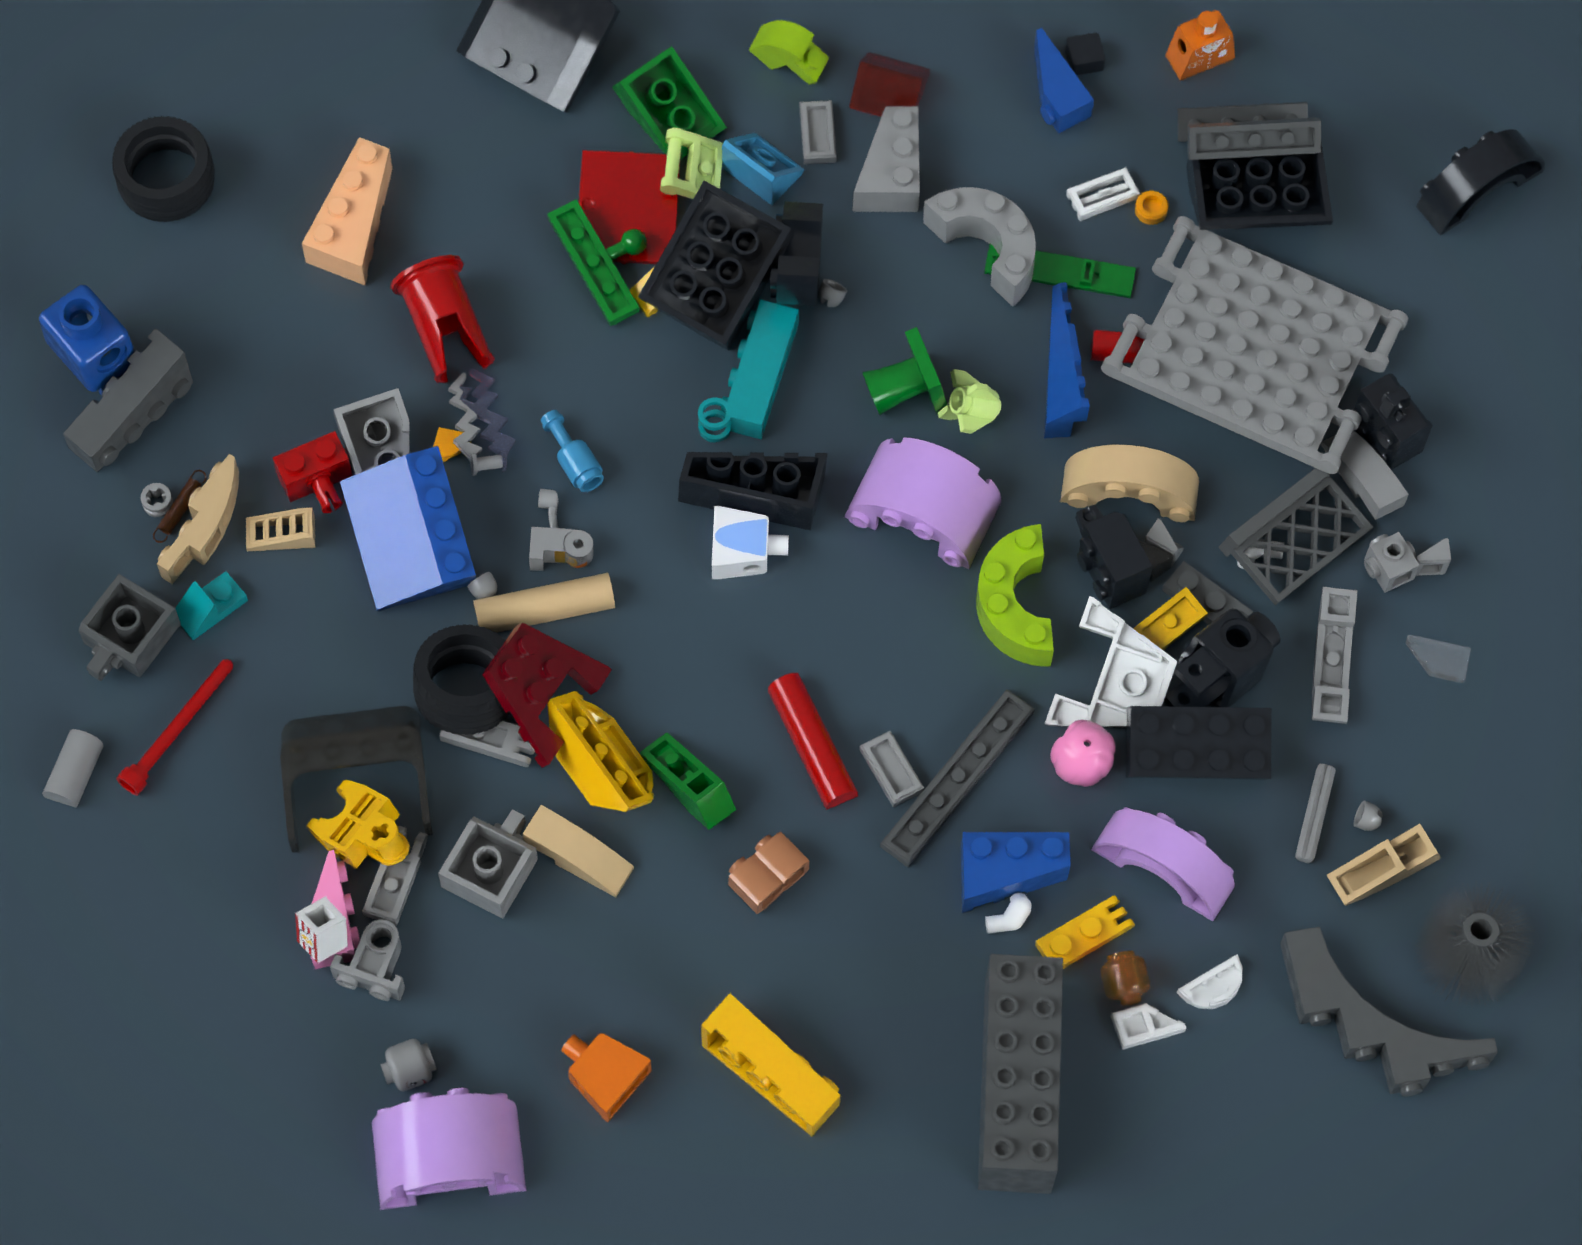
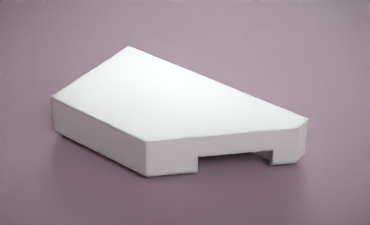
[1111,1004,1186,1050]

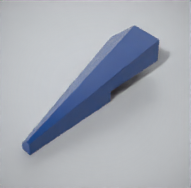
[1044,282,1090,438]

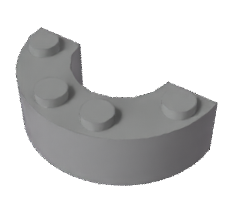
[923,187,1036,307]

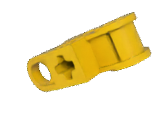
[306,780,410,869]

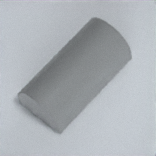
[42,729,104,808]

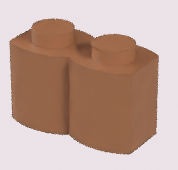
[728,831,810,914]

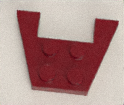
[482,622,612,768]

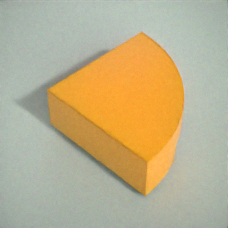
[433,427,472,462]

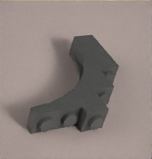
[1280,927,1498,1097]

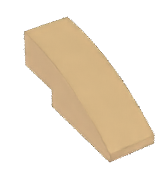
[523,805,634,897]
[1327,824,1441,906]

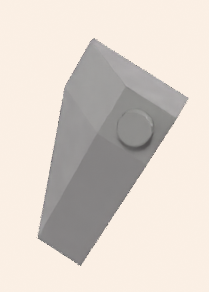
[333,388,410,475]

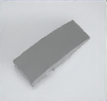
[1321,430,1409,520]

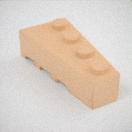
[302,137,392,286]

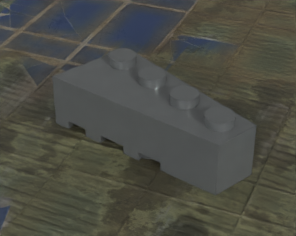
[63,328,193,472]

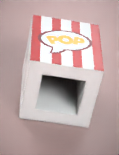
[295,897,348,963]

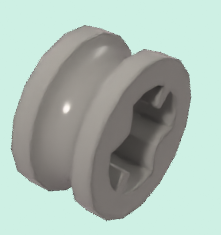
[141,483,173,518]

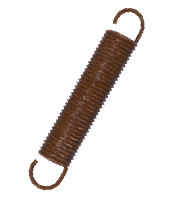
[153,470,207,543]

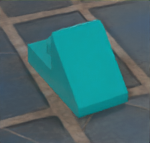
[175,571,248,640]

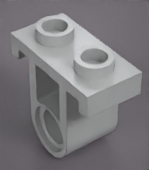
[330,919,405,1001]

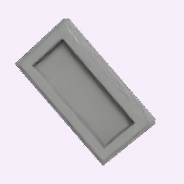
[800,101,837,164]
[859,731,924,808]

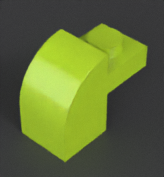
[749,20,829,85]

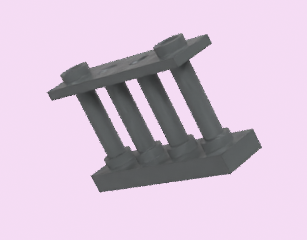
[1178,102,1321,160]

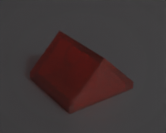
[850,52,930,117]

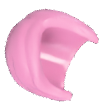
[1050,720,1116,787]

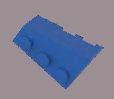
[961,832,1071,913]

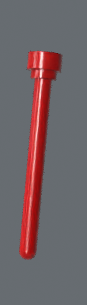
[116,659,233,796]

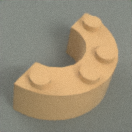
[1060,445,1199,522]

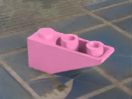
[311,850,360,969]

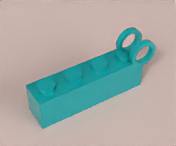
[698,299,799,443]

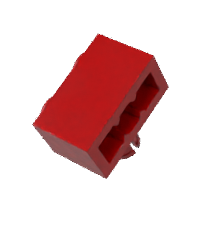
[272,431,353,513]

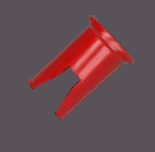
[390,255,495,383]

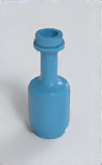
[541,410,604,492]

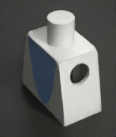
[712,506,789,579]

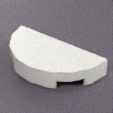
[1177,954,1243,1009]

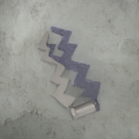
[448,369,516,476]

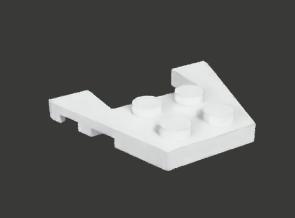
[1045,596,1177,728]

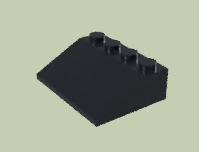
[1186,142,1333,230]
[638,181,794,351]

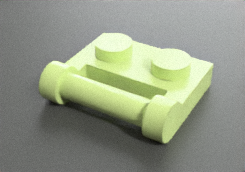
[660,128,723,199]

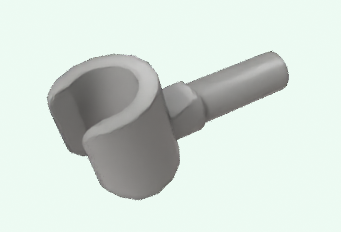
[538,489,559,528]

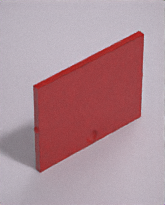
[579,150,681,264]

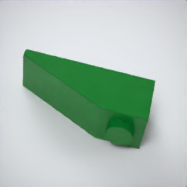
[640,732,736,830]

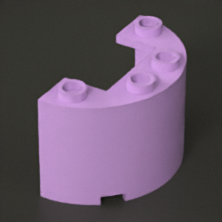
[845,437,1001,569]
[372,1088,526,1210]

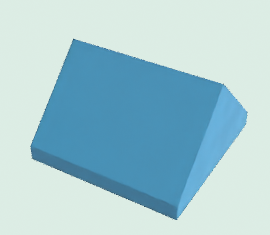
[722,133,805,205]

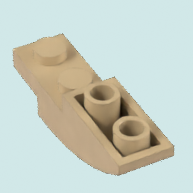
[157,454,239,585]

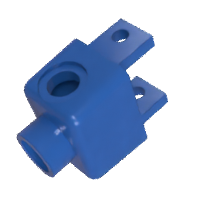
[39,285,135,396]

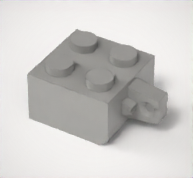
[438,809,538,919]

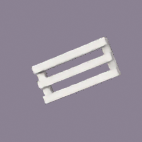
[1066,167,1140,221]

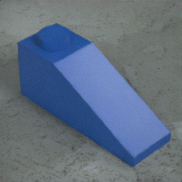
[1034,28,1094,134]

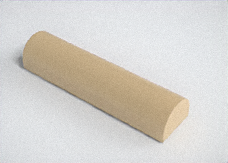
[473,573,615,633]

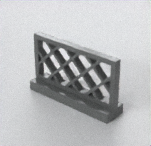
[1218,468,1373,606]

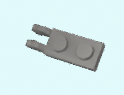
[362,826,428,926]

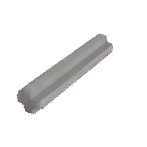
[1295,764,1336,863]

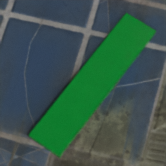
[984,244,1136,298]

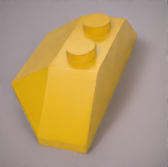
[547,691,654,812]

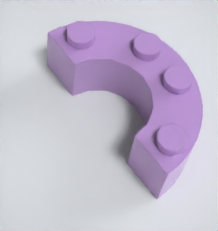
[1091,807,1235,921]

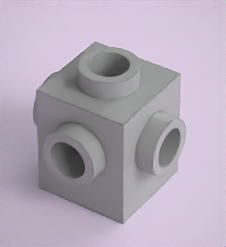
[1364,532,1420,593]

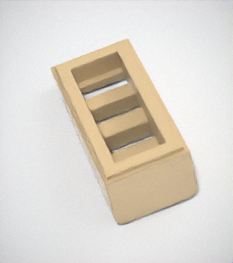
[246,507,315,552]

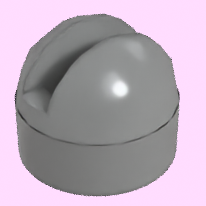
[818,279,847,307]
[467,572,497,599]
[1353,800,1383,831]

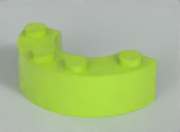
[976,524,1054,666]

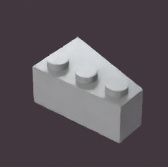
[852,106,920,212]

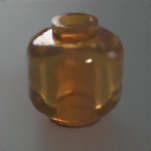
[1100,950,1151,1006]

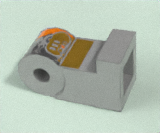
[529,527,594,571]

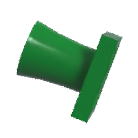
[862,327,948,416]

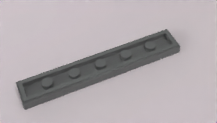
[880,689,1035,867]

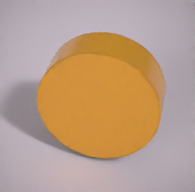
[1135,191,1169,225]

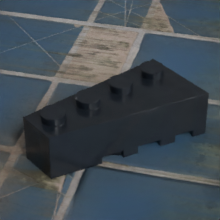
[678,452,828,531]

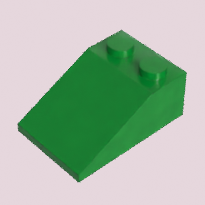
[612,46,727,160]

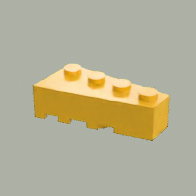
[701,993,841,1137]

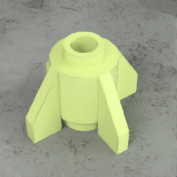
[938,369,1001,434]

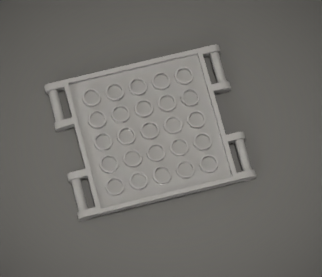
[1101,216,1408,474]

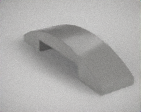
[1312,587,1357,724]

